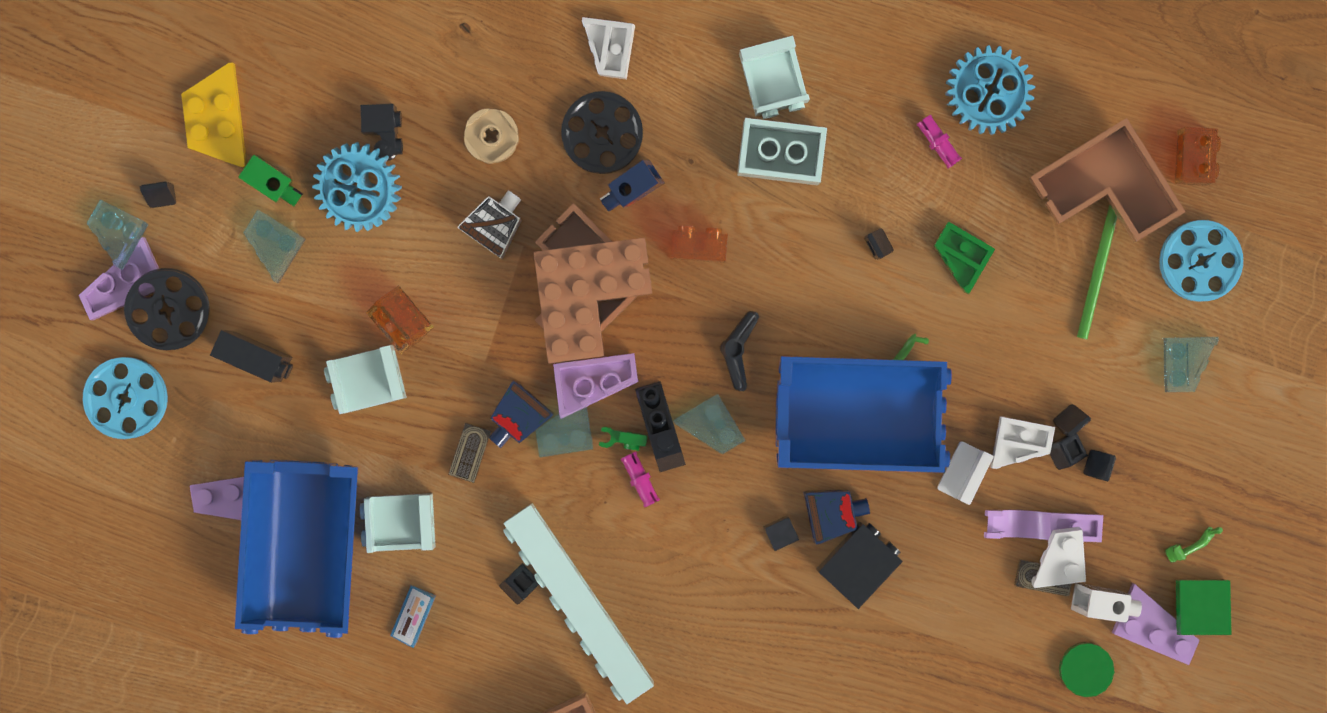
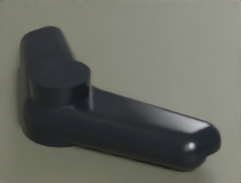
[720,311,759,391]

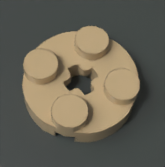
[464,109,519,164]

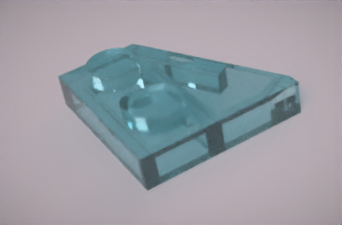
[87,200,149,270]
[243,210,306,283]
[1163,337,1219,392]
[673,394,746,454]
[536,407,594,457]

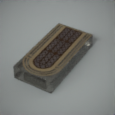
[448,423,492,483]
[1014,559,1072,597]

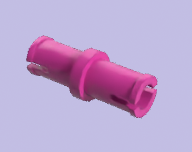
[917,115,962,169]
[620,451,660,508]

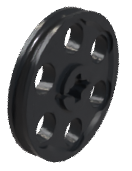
[561,91,643,174]
[124,268,210,350]

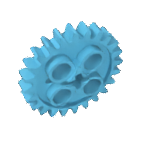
[945,45,1035,135]
[312,142,402,232]

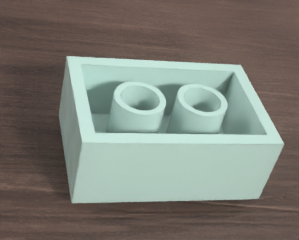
[737,118,827,185]

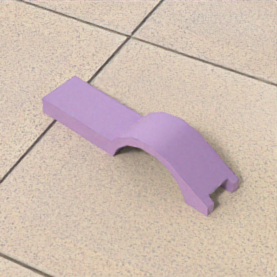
[984,510,1103,542]

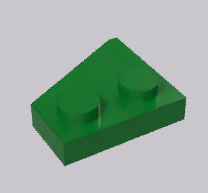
[933,222,995,294]

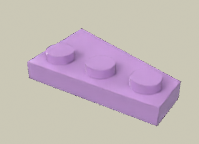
[79,237,159,320]
[553,353,638,419]
[190,477,244,520]
[1112,583,1199,665]

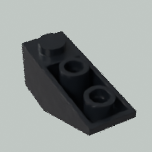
[635,381,686,472]

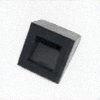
[140,181,176,208]
[864,228,894,260]
[1053,404,1091,437]
[1050,433,1088,470]
[1083,449,1116,482]
[763,515,799,551]
[499,563,539,605]

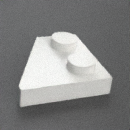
[582,17,635,80]
[990,417,1055,469]
[1031,527,1086,588]

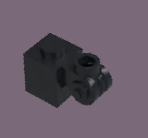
[360,104,403,161]

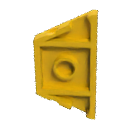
[181,63,247,168]

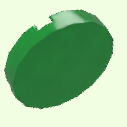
[1059,642,1115,697]

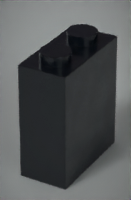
[210,330,293,383]
[816,522,903,609]

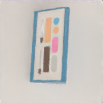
[390,585,436,648]

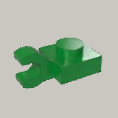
[599,427,647,451]

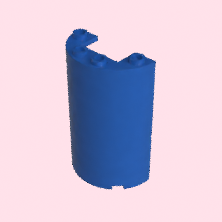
[776,356,952,473]
[235,460,358,638]

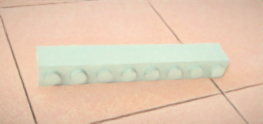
[503,503,654,704]

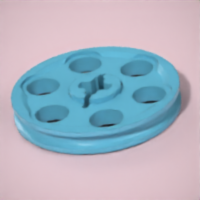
[1159,220,1243,302]
[83,357,168,439]

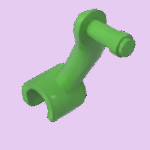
[893,334,929,360]
[1165,527,1223,563]

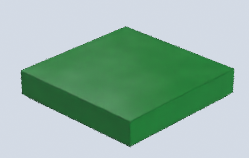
[1176,580,1232,635]

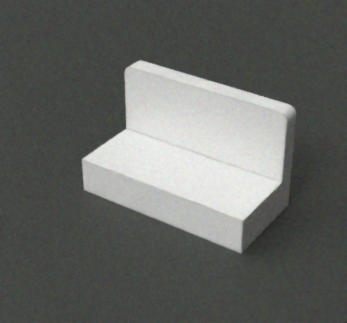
[937,441,994,505]

